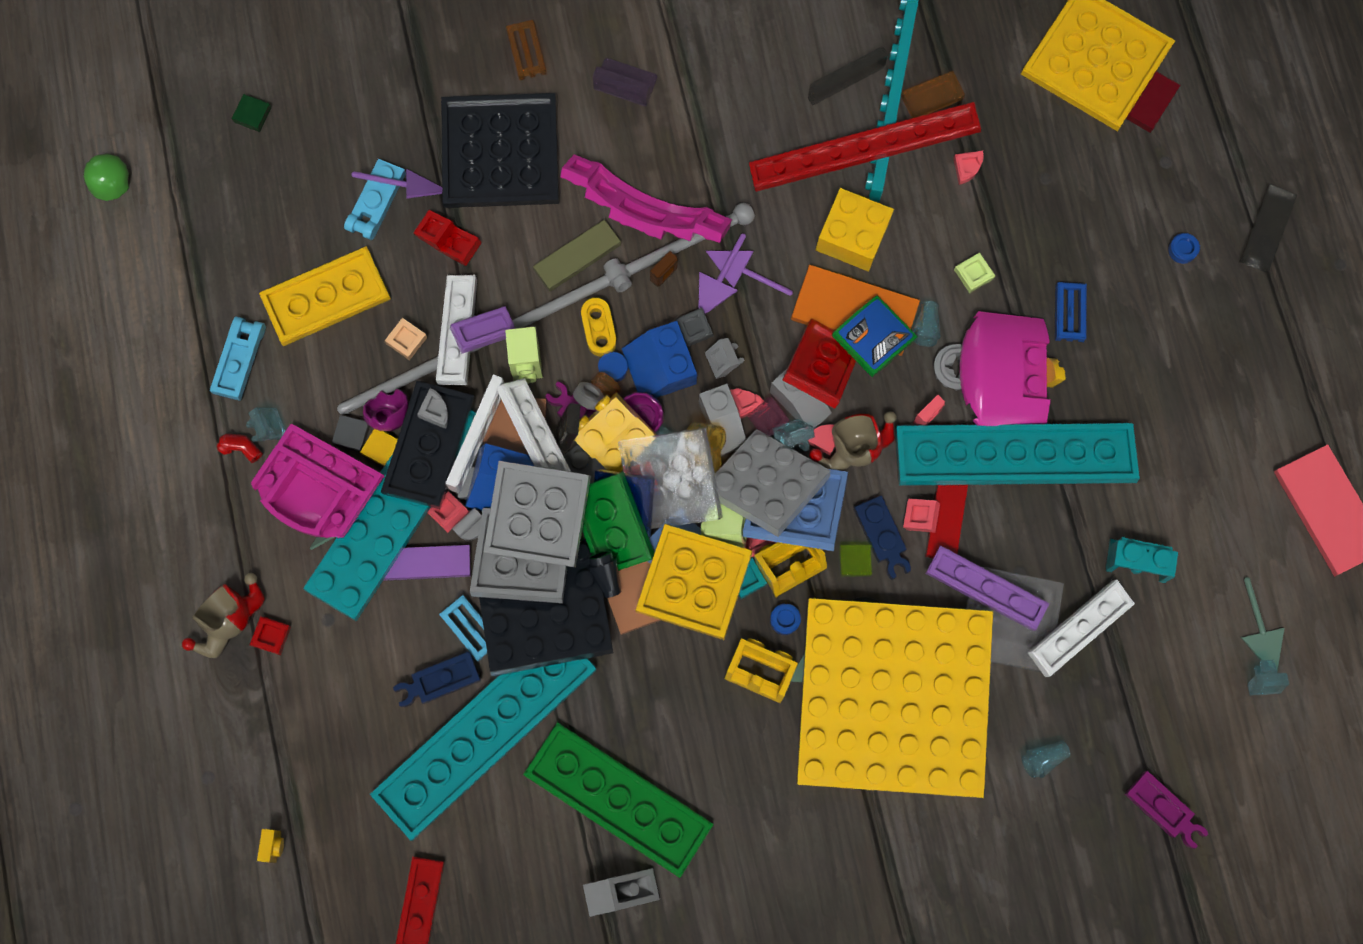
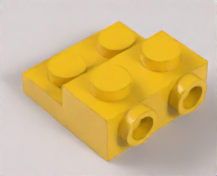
[572,392,658,475]

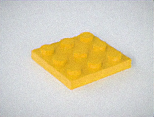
[635,524,752,640]

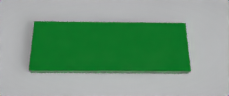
[523,722,714,878]

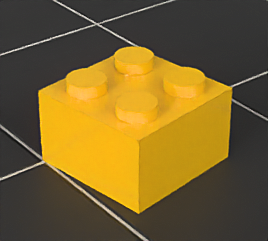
[815,188,894,272]

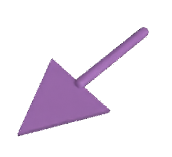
[351,169,442,199]
[699,234,746,315]
[706,251,793,296]

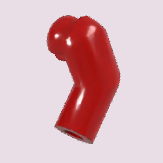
[216,433,263,463]

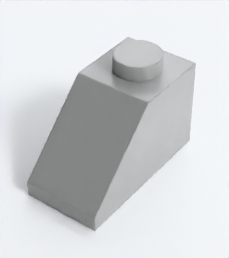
[770,369,832,433]
[699,384,746,456]
[583,868,660,917]

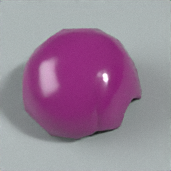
[363,389,408,431]
[623,392,664,433]

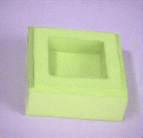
[954,253,995,293]

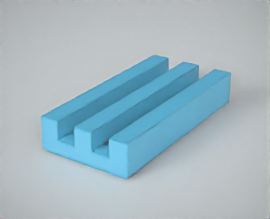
[439,595,487,662]

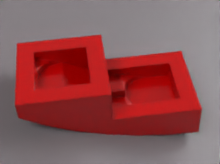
[413,210,481,266]

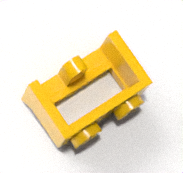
[754,542,827,597]
[724,638,798,703]

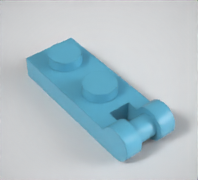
[344,159,406,240]
[210,316,266,401]

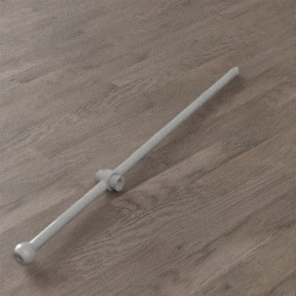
[337,203,755,415]

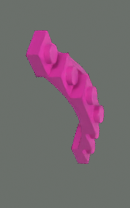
[560,154,732,243]

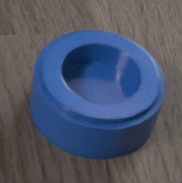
[1168,233,1200,264]
[598,352,628,383]
[770,604,801,635]

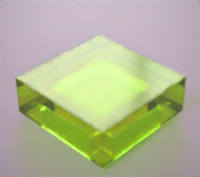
[840,545,872,577]

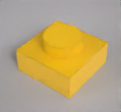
[257,829,284,863]

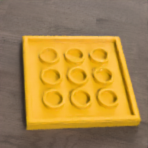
[1021,0,1175,132]

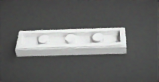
[436,275,477,385]
[446,375,505,494]
[497,378,571,472]
[1027,580,1135,677]

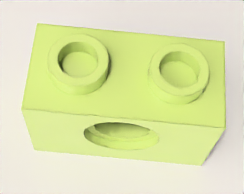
[505,327,543,384]

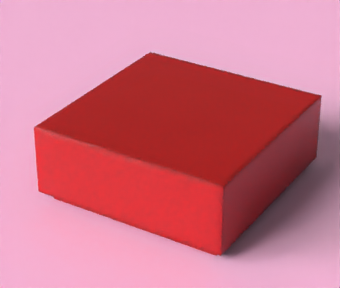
[250,616,291,656]

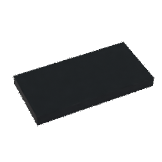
[381,381,475,509]

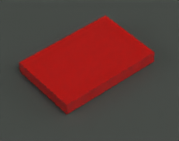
[782,319,856,409]

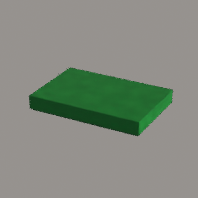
[582,472,655,571]

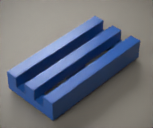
[1055,282,1087,342]

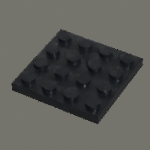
[441,93,559,208]
[479,539,614,676]

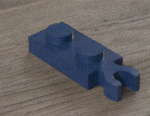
[853,496,911,580]
[393,652,481,707]

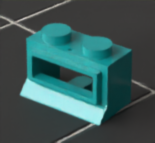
[1105,537,1178,583]

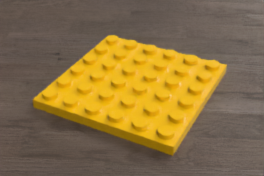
[797,598,993,798]

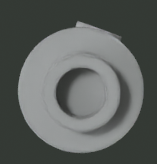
[452,508,481,540]

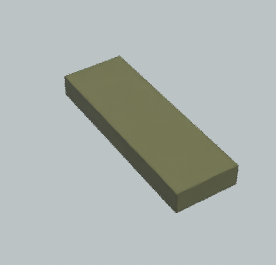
[533,219,621,292]

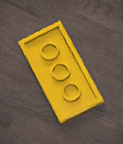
[259,246,391,346]

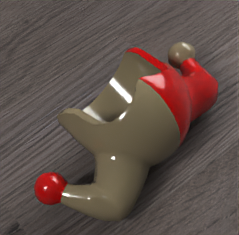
[810,411,897,471]
[182,573,265,658]

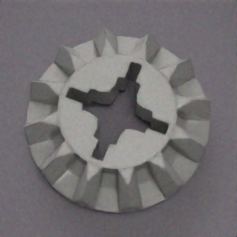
[933,344,962,391]

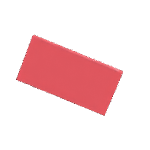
[1274,445,1363,577]

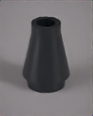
[587,550,622,598]

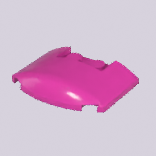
[960,311,1050,426]
[251,423,384,538]

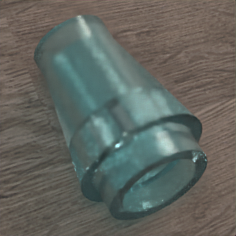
[912,301,941,347]
[1022,740,1071,779]

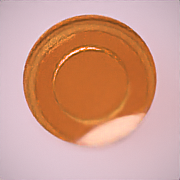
[591,372,620,398]

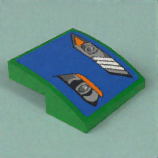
[831,295,918,377]

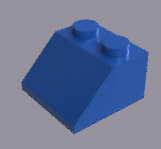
[622,321,697,398]
[465,443,534,511]

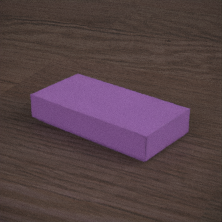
[450,306,516,354]

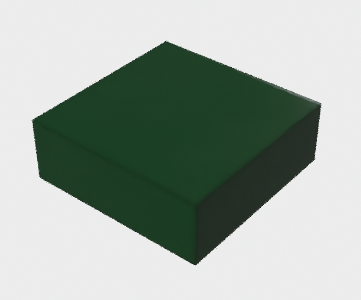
[231,94,271,132]

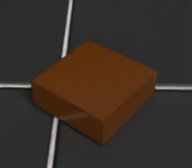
[650,251,678,287]

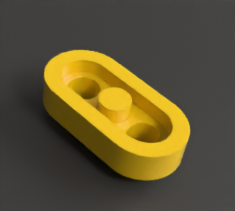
[581,298,616,357]

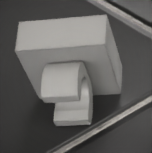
[705,338,745,379]

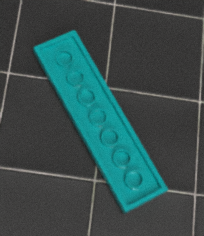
[303,410,476,621]
[895,423,1140,486]
[370,658,597,841]

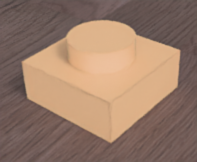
[385,318,427,360]

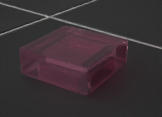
[747,397,790,437]

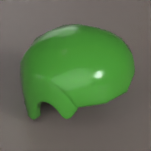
[84,154,129,201]

